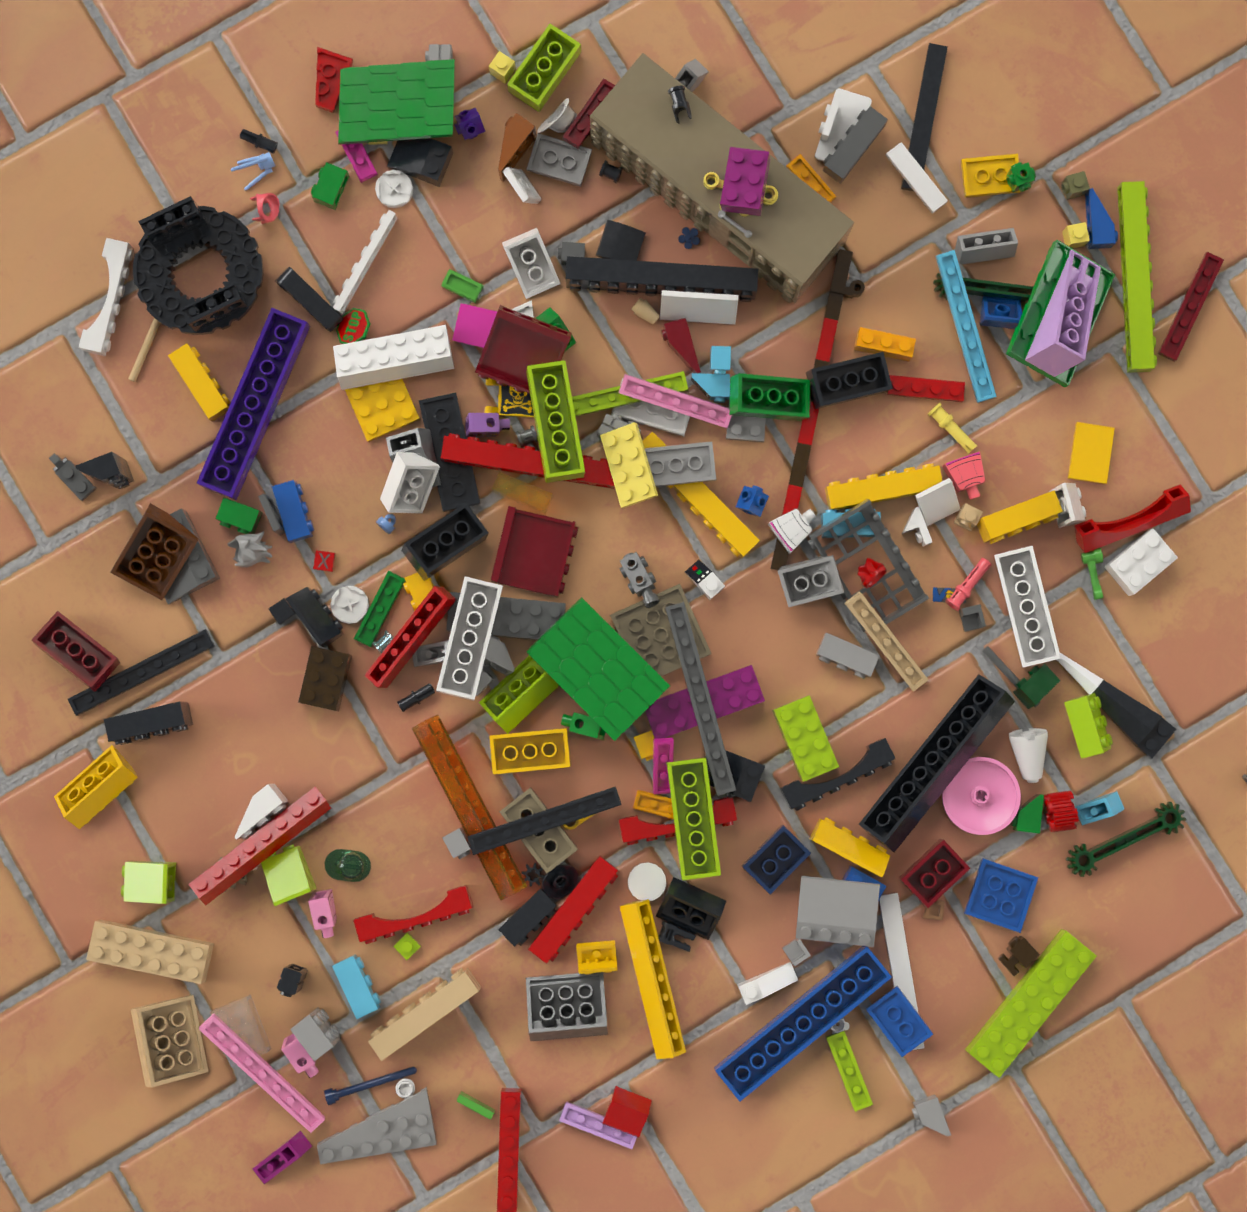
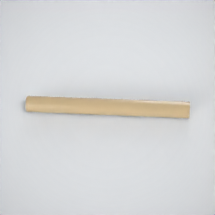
[128,318,160,382]

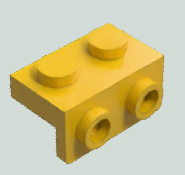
[576,940,617,974]

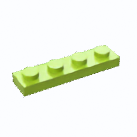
[826,1031,873,1112]

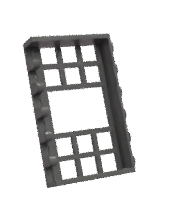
[808,499,929,632]

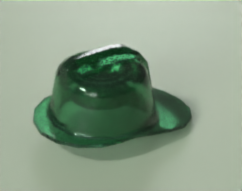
[324,849,371,882]

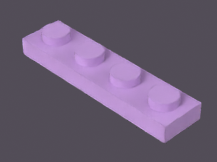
[559,1101,637,1149]

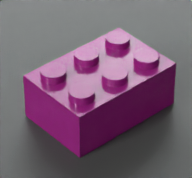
[720,147,770,216]

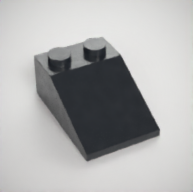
[387,138,453,187]
[705,750,765,802]

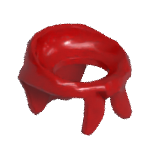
[857,558,887,588]

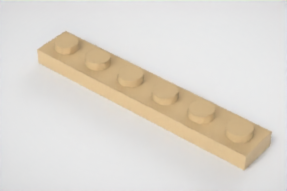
[845,591,928,692]

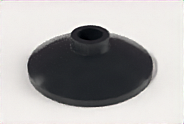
[542,864,579,899]

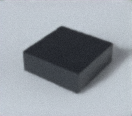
[269,598,296,625]

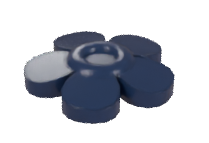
[678,227,700,249]

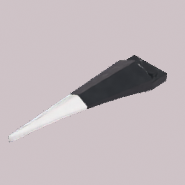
[1057,653,1177,759]

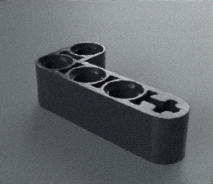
[275,267,343,333]

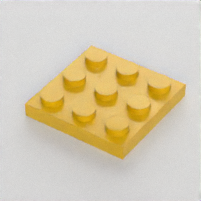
[345,379,420,442]

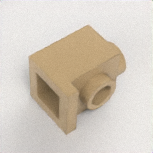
[954,503,983,531]

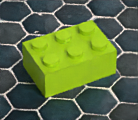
[1064,693,1113,759]

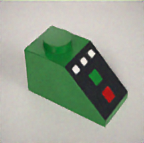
[1011,794,1044,834]

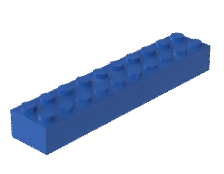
[714,946,892,1102]

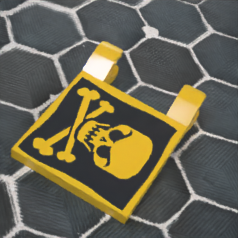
[484,378,534,417]

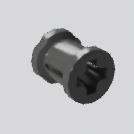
[516,425,538,448]

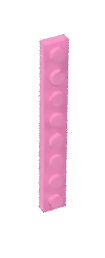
[199,1014,325,1133]

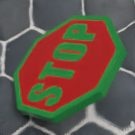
[336,308,371,344]

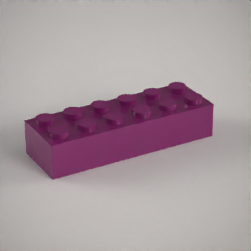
[645,665,765,739]

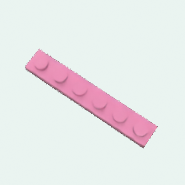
[619,374,732,428]

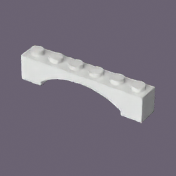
[78,238,134,356]

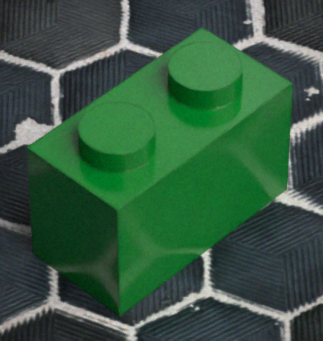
[311,162,350,210]
[215,497,263,534]

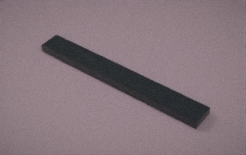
[901,43,948,191]
[68,629,215,716]
[467,786,622,855]

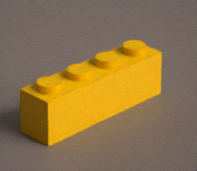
[168,343,231,422]

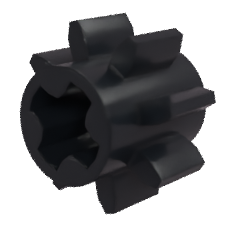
[521,862,544,887]

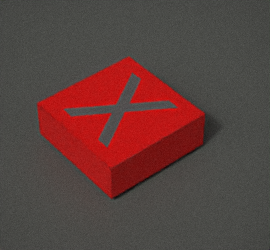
[313,550,336,572]

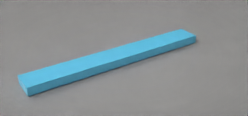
[935,250,997,403]

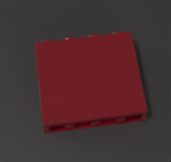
[475,305,572,393]
[491,506,579,597]

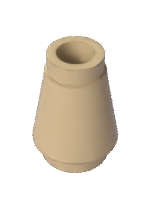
[631,298,660,324]

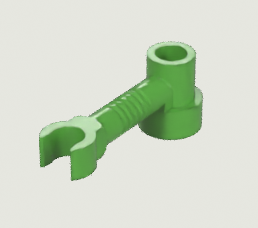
[1081,548,1103,600]

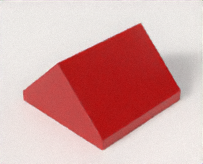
[602,1086,652,1138]

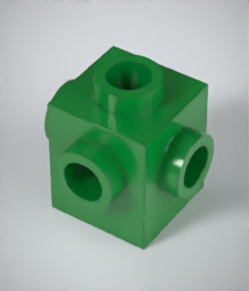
[1006,162,1036,192]

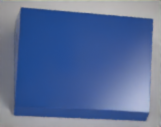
[980,296,1022,329]

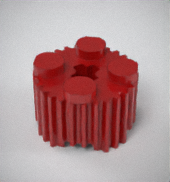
[1043,791,1079,832]

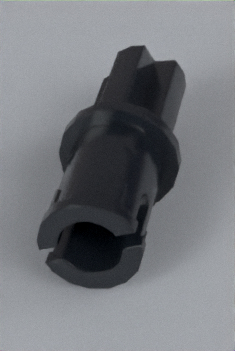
[240,129,278,154]
[397,684,435,712]

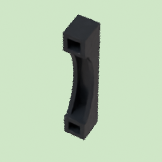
[780,738,896,811]

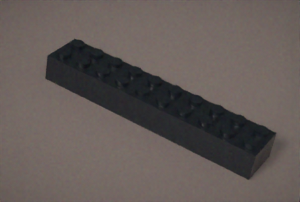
[565,256,759,302]
[859,674,1015,853]

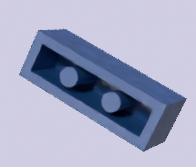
[272,480,314,543]

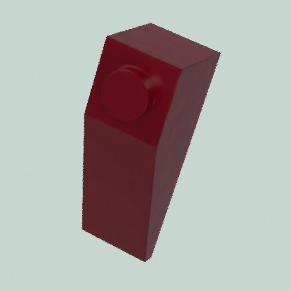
[661,318,701,374]

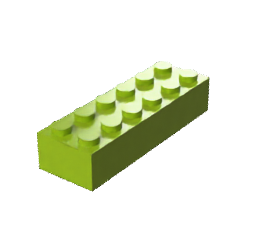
[526,360,585,483]
[666,758,721,880]

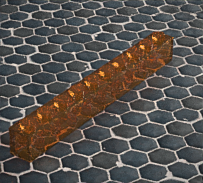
[412,715,527,900]

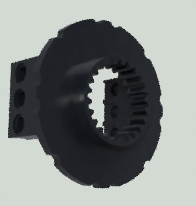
[133,196,264,335]

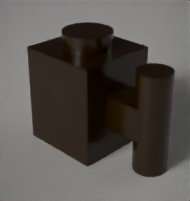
[998,936,1040,976]

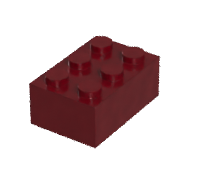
[898,839,971,908]

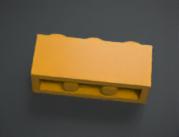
[854,327,916,362]

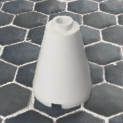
[1009,728,1048,783]

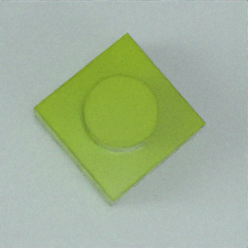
[393,933,421,960]

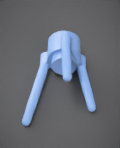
[231,152,275,191]

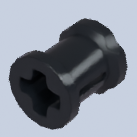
[599,160,623,183]

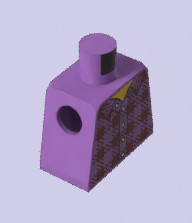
[465,413,510,438]

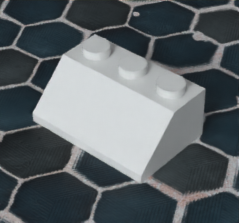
[380,452,440,513]

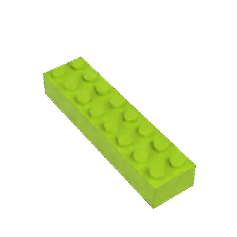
[965,929,1097,1078]

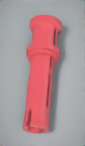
[945,558,992,611]

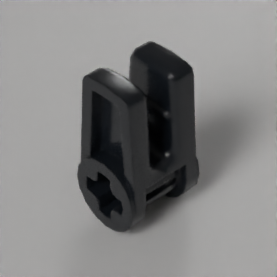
[658,921,696,952]

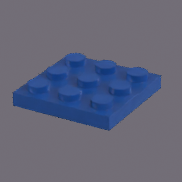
[964,858,1039,933]

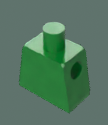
[561,712,606,741]

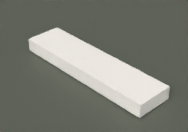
[886,142,948,214]

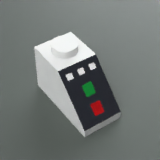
[685,559,725,600]

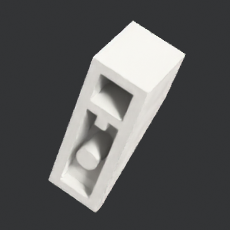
[737,962,798,1005]

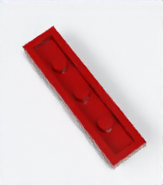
[887,375,965,402]

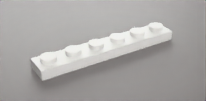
[333,210,398,315]

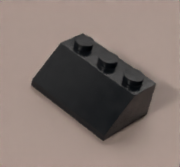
[75,452,134,489]
[286,587,343,648]
[656,877,726,940]

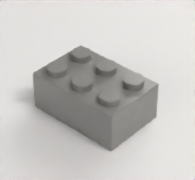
[290,1008,341,1061]

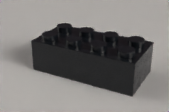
[806,352,893,409]
[401,503,489,581]
[104,701,193,745]

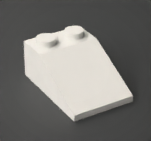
[502,228,561,299]
[1049,483,1086,528]

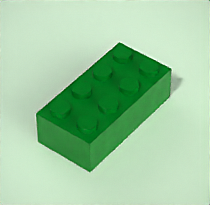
[729,373,810,421]

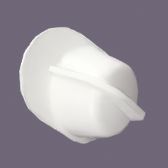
[537,98,577,133]

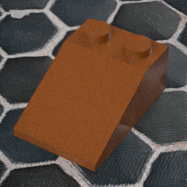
[498,113,536,182]

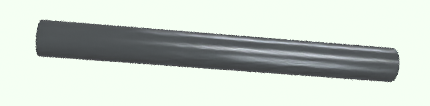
[982,646,1041,707]

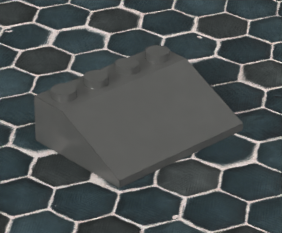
[165,508,220,605]
[526,972,608,1042]

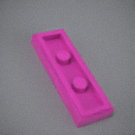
[335,130,378,183]
[653,738,674,794]

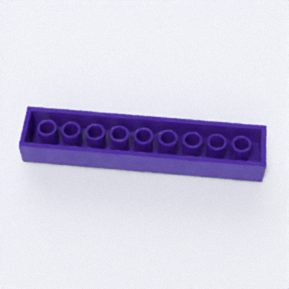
[197,308,310,500]

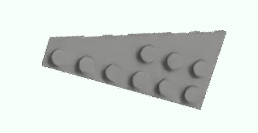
[317,1087,437,1164]

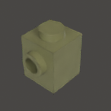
[1061,171,1090,200]

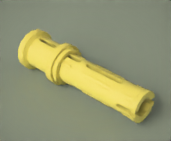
[928,402,977,454]

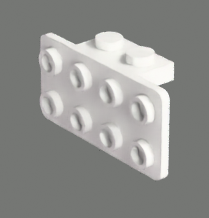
[815,88,872,161]

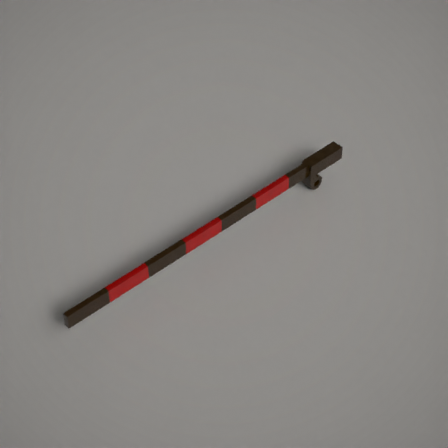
[770,249,865,570]

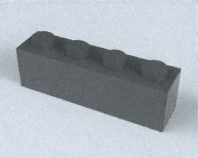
[823,106,888,184]

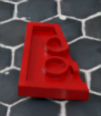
[315,47,353,113]

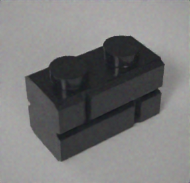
[277,964,308,997]

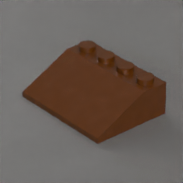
[110,503,199,600]

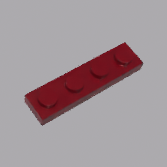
[563,78,615,149]

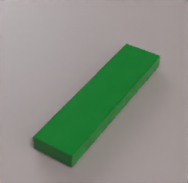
[354,570,405,647]

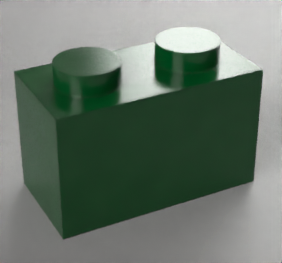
[1013,664,1061,709]

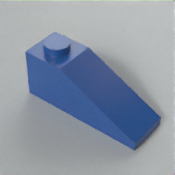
[1085,188,1118,249]

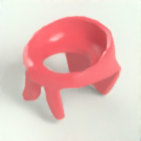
[250,193,279,224]

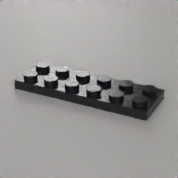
[419,392,481,512]

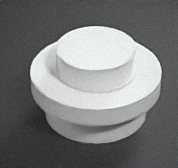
[396,1078,415,1099]

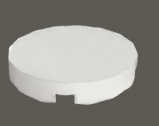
[375,170,413,208]
[330,586,369,624]
[628,862,666,901]

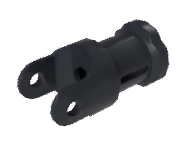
[668,85,692,124]

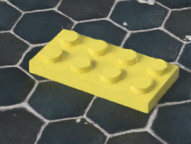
[600,422,658,508]

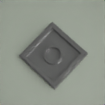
[258,494,285,536]

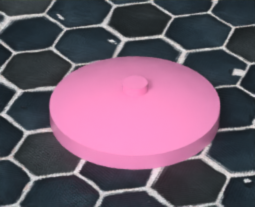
[942,757,1021,835]

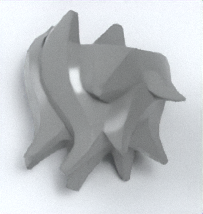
[227,531,272,567]

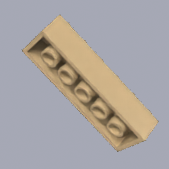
[86,920,214,984]
[368,968,481,1061]

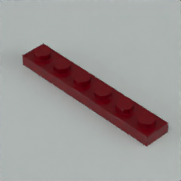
[1158,252,1224,362]

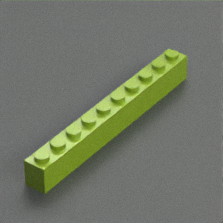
[1117,181,1157,373]

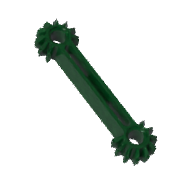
[933,273,1033,302]
[1066,802,1187,877]

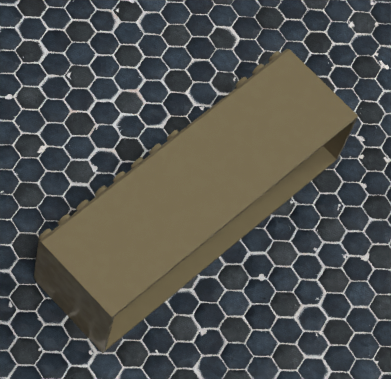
[590,53,854,303]

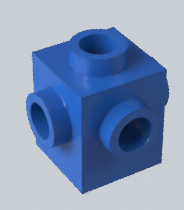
[736,485,769,517]

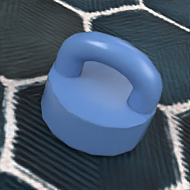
[376,514,396,534]

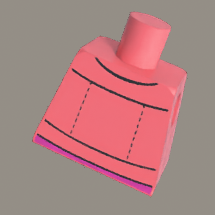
[942,451,985,500]

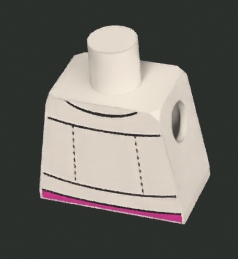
[768,509,817,554]

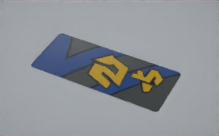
[933,587,966,603]

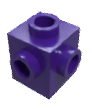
[454,108,486,140]

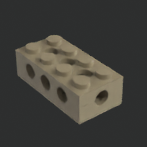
[499,788,578,873]

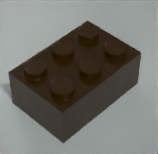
[298,646,352,711]

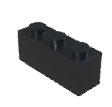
[498,888,557,947]

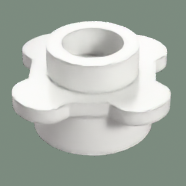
[831,1018,849,1034]

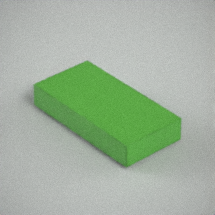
[441,269,484,303]
[457,1091,495,1119]

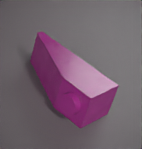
[252,1131,312,1184]

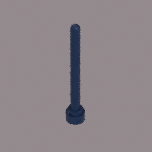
[324,1066,417,1106]

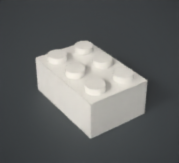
[1104,528,1178,596]

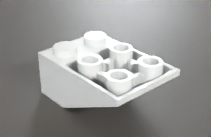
[235,783,289,840]

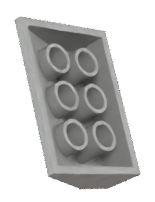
[796,876,880,947]

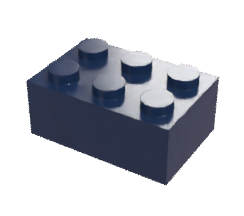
[741,825,811,895]

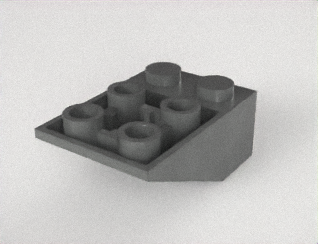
[386,428,441,487]

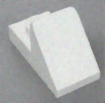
[902,507,932,547]

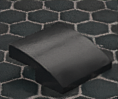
[596,220,646,261]

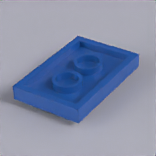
[866,985,933,1057]

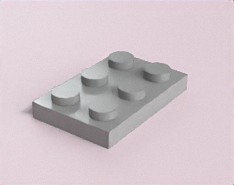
[527,133,592,187]
[726,397,766,442]

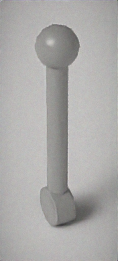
[718,210,752,238]

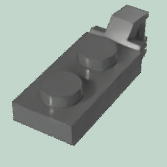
[49,453,96,501]

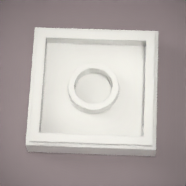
[502,167,541,204]
[915,478,961,526]

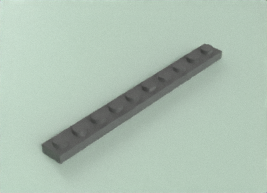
[665,602,736,796]

